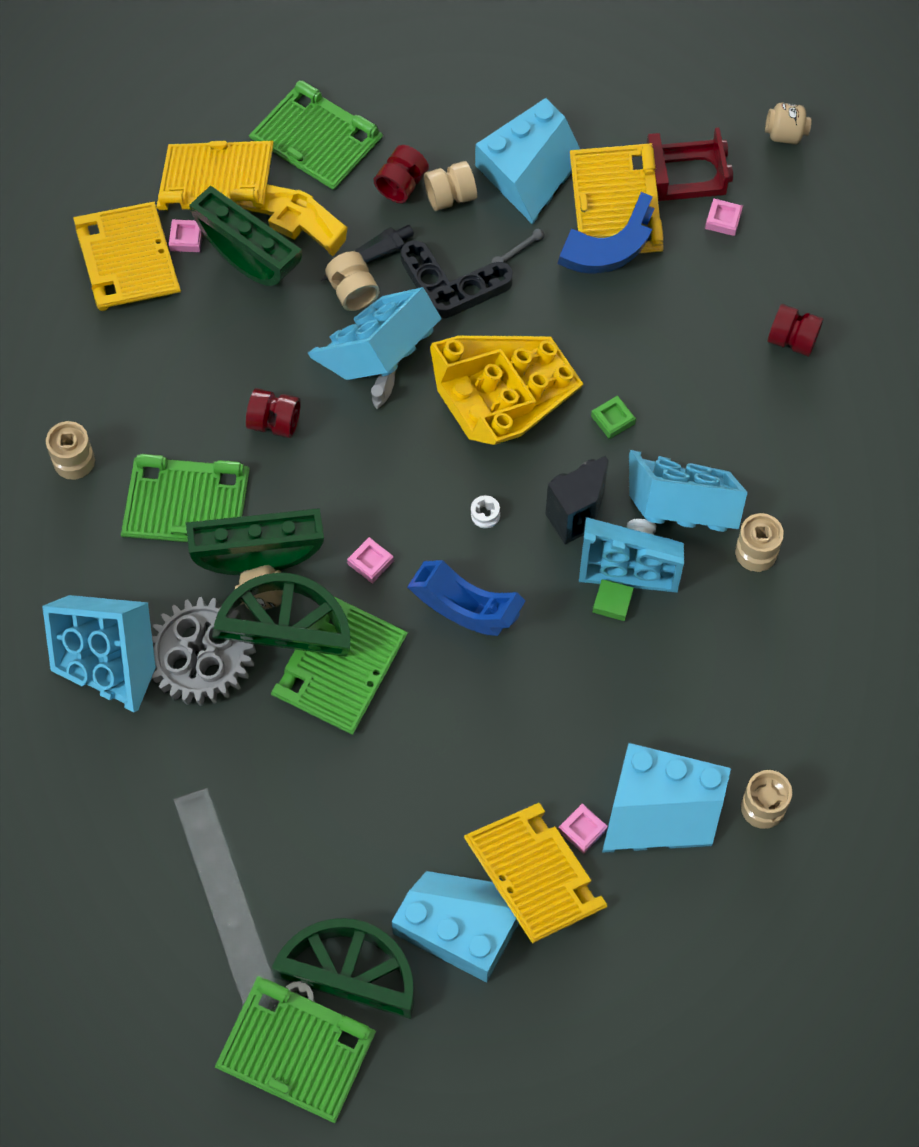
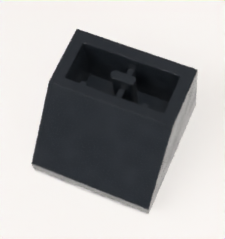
[545,456,609,544]

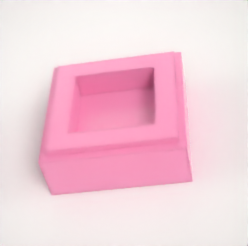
[705,199,743,236]
[169,219,203,253]
[347,537,394,584]
[558,804,608,854]

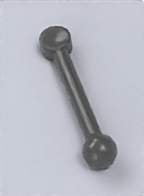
[491,229,544,263]

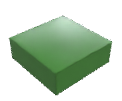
[591,396,636,439]
[592,579,634,621]

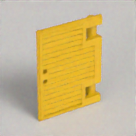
[156,141,274,210]
[570,143,664,253]
[73,201,181,311]
[464,803,607,944]

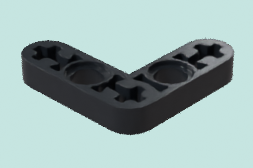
[401,240,513,318]

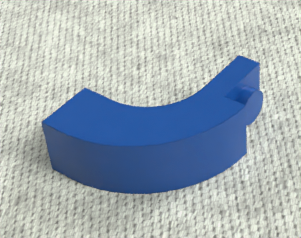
[558,192,655,274]
[407,560,526,636]

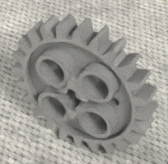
[152,597,256,706]

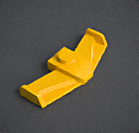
[239,184,348,256]

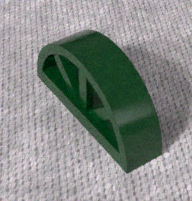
[189,185,302,286]
[186,508,324,575]
[212,573,350,657]
[271,918,414,1019]

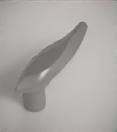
[371,363,398,409]

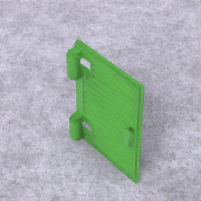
[249,80,383,190]
[121,454,250,542]
[271,597,408,735]
[215,976,376,1123]

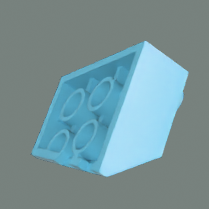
[475,98,580,225]
[308,287,442,380]
[629,450,747,532]
[579,517,684,593]
[42,595,156,712]
[602,743,731,853]
[392,871,519,983]

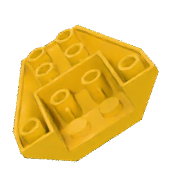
[430,336,583,445]

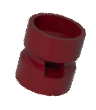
[374,144,429,203]
[767,304,824,357]
[246,388,301,438]

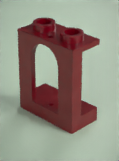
[646,127,733,201]

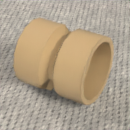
[424,161,477,211]
[325,251,380,311]
[46,421,95,480]
[735,513,784,572]
[741,770,792,829]

